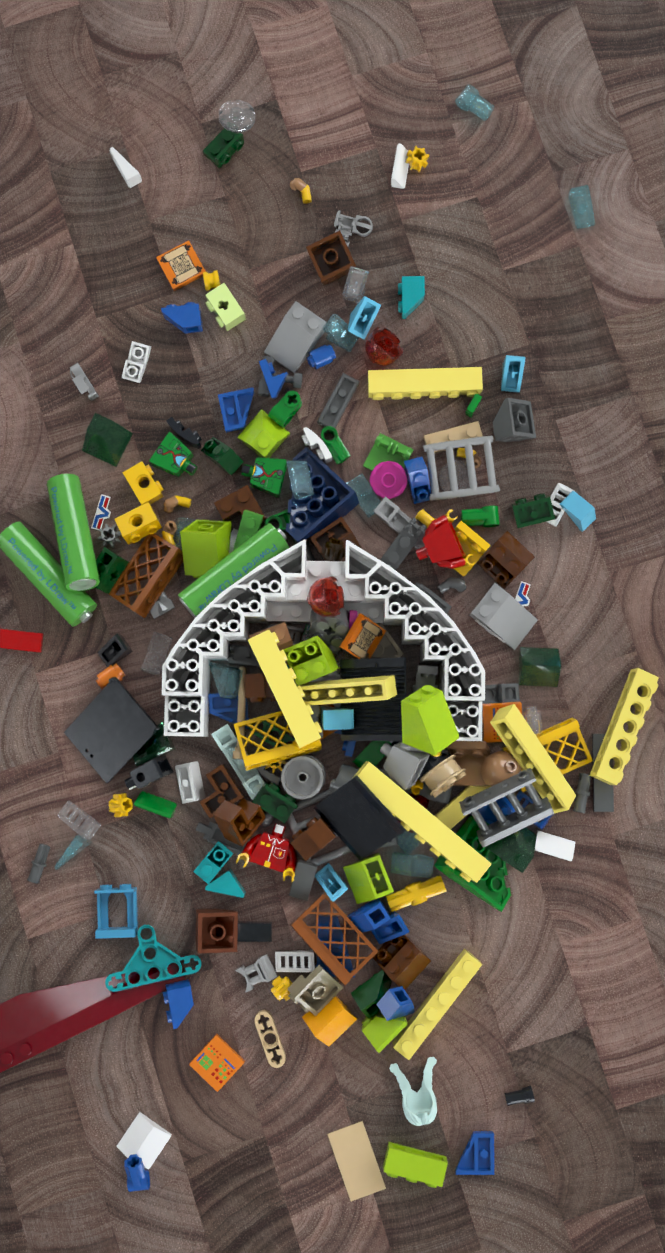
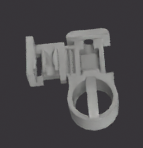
[334,210,373,247]
[70,363,99,401]

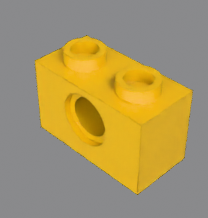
[123,461,164,505]
[115,502,162,545]

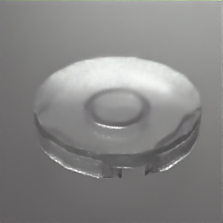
[219,100,255,133]
[438,460,470,498]

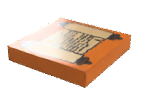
[156,240,206,291]
[340,613,386,659]

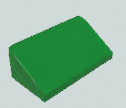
[134,791,177,818]

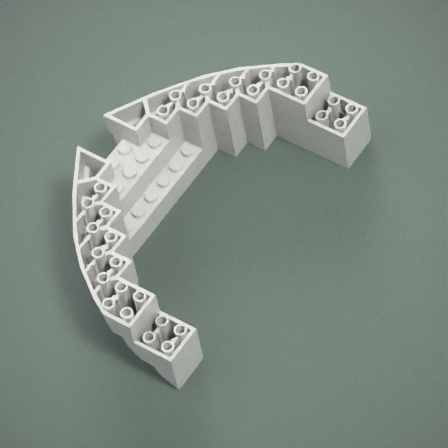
[162,540,485,741]

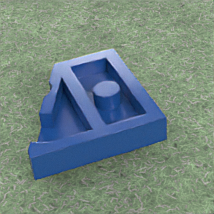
[218,387,254,433]
[208,692,249,729]
[455,1131,495,1175]

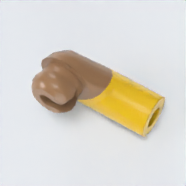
[290,178,312,204]
[456,448,481,468]
[163,495,192,513]
[162,521,177,550]

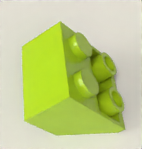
[284,635,339,686]
[343,853,394,904]

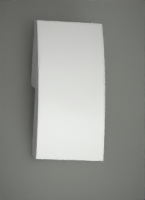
[122,341,151,383]
[302,427,332,464]

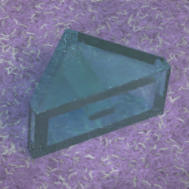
[209,662,243,699]

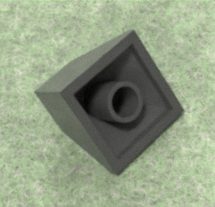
[493,398,536,442]

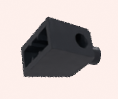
[125,755,174,790]

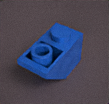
[161,302,203,334]
[404,457,431,504]
[347,898,391,934]
[163,979,194,1029]
[376,986,415,1021]

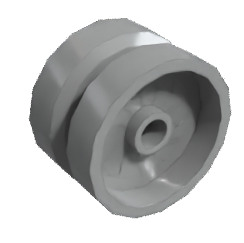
[281,755,326,799]

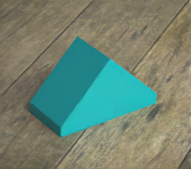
[205,869,246,898]

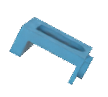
[94,884,138,939]

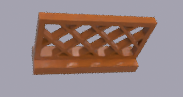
[109,533,183,618]
[290,892,379,985]

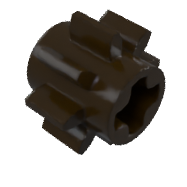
[321,539,346,561]

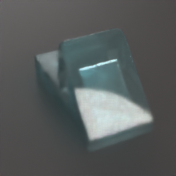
[323,314,359,352]

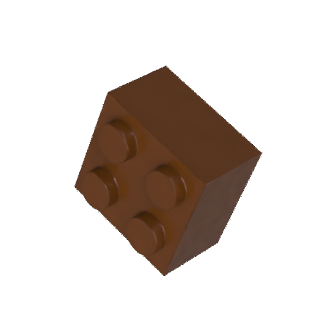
[306,230,357,286]

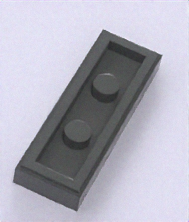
[317,373,360,428]

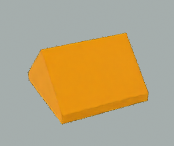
[302,996,357,1047]

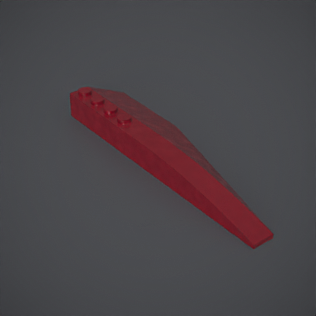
[0,963,186,1073]

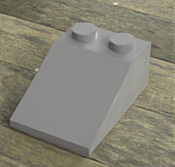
[264,301,327,374]
[469,583,538,650]

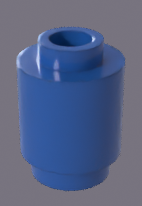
[307,344,336,370]

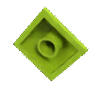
[237,409,290,458]
[361,1012,408,1053]

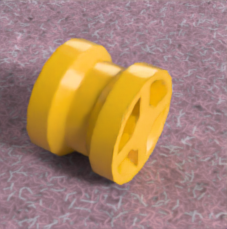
[203,270,220,291]

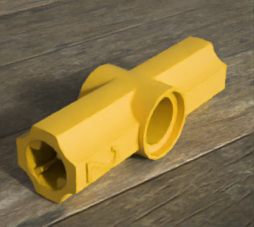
[386,875,447,912]

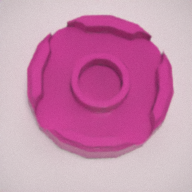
[370,461,408,499]

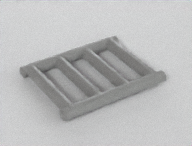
[423,436,500,501]
[287,789,352,865]

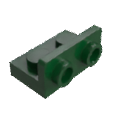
[203,125,244,168]
[511,493,555,528]
[252,782,298,824]

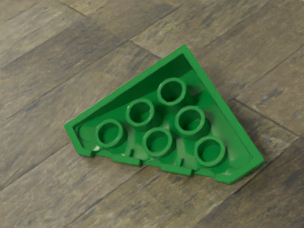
[434,815,511,912]

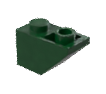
[200,437,244,475]
[351,970,392,1019]

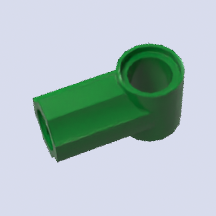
[320,426,351,465]
[461,506,500,528]

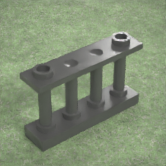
[459,768,555,848]

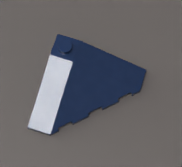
[286,447,359,543]

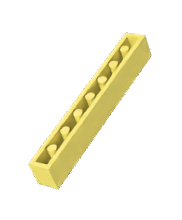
[354,761,491,883]

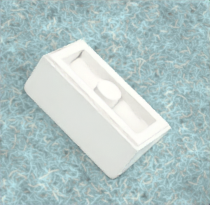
[391,143,409,189]
[175,761,205,804]
[532,830,575,861]

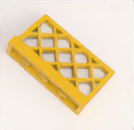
[233,711,322,771]
[502,717,593,792]

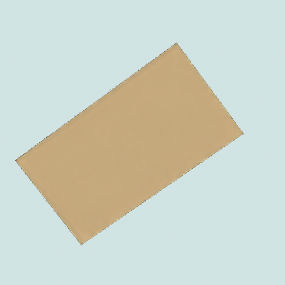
[327,1121,386,1201]

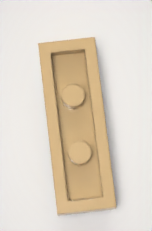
[423,421,483,454]

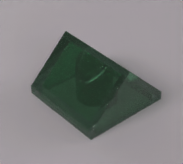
[519,647,561,687]
[133,722,175,767]

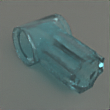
[455,84,495,121]

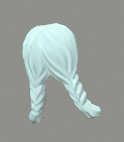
[389,1057,437,1126]

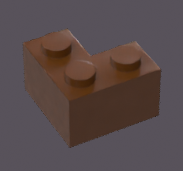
[214,485,266,525]
[244,673,277,703]
[200,764,245,819]
[213,799,266,847]
[291,816,336,861]

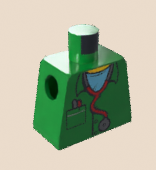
[149,432,198,477]
[241,457,288,498]

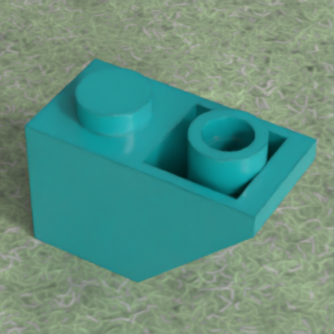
[398,276,425,319]
[193,841,234,884]

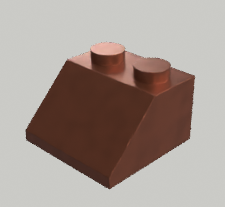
[196,909,238,954]

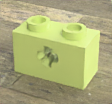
[205,283,246,331]

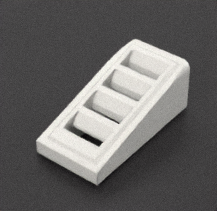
[109,147,142,188]
[546,483,574,527]
[275,950,315,972]

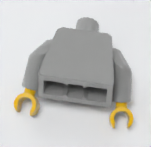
[380,742,441,795]

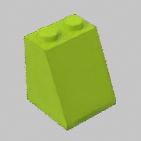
[180,519,232,578]
[401,685,459,756]

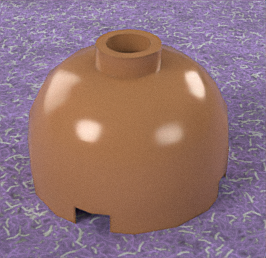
[480,751,521,787]

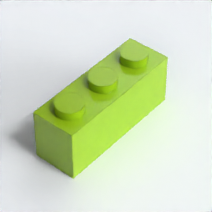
[383,1142,448,1188]

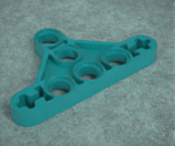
[105,925,201,992]

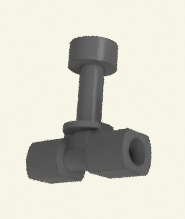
[258,356,303,397]

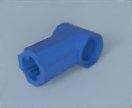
[124,1154,150,1192]

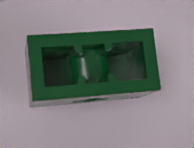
[95,547,129,594]

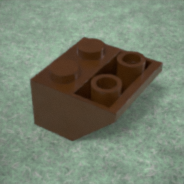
[310,516,362,561]
[477,531,535,589]
[372,935,431,990]

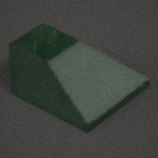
[82,413,133,467]
[486,814,537,873]

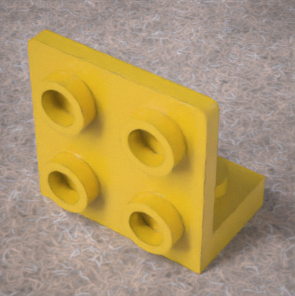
[454,521,491,577]

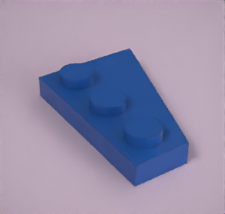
[316,915,356,977]

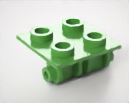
[363,433,413,471]

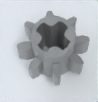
[97,524,122,548]

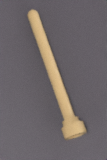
[233,666,248,759]

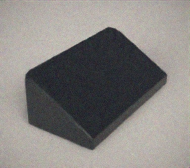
[237,921,272,942]

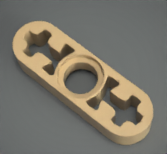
[255,1010,286,1068]

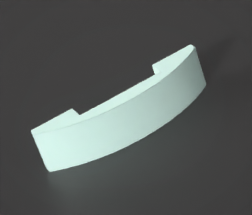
[211,724,265,800]

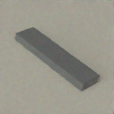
[592,734,614,812]

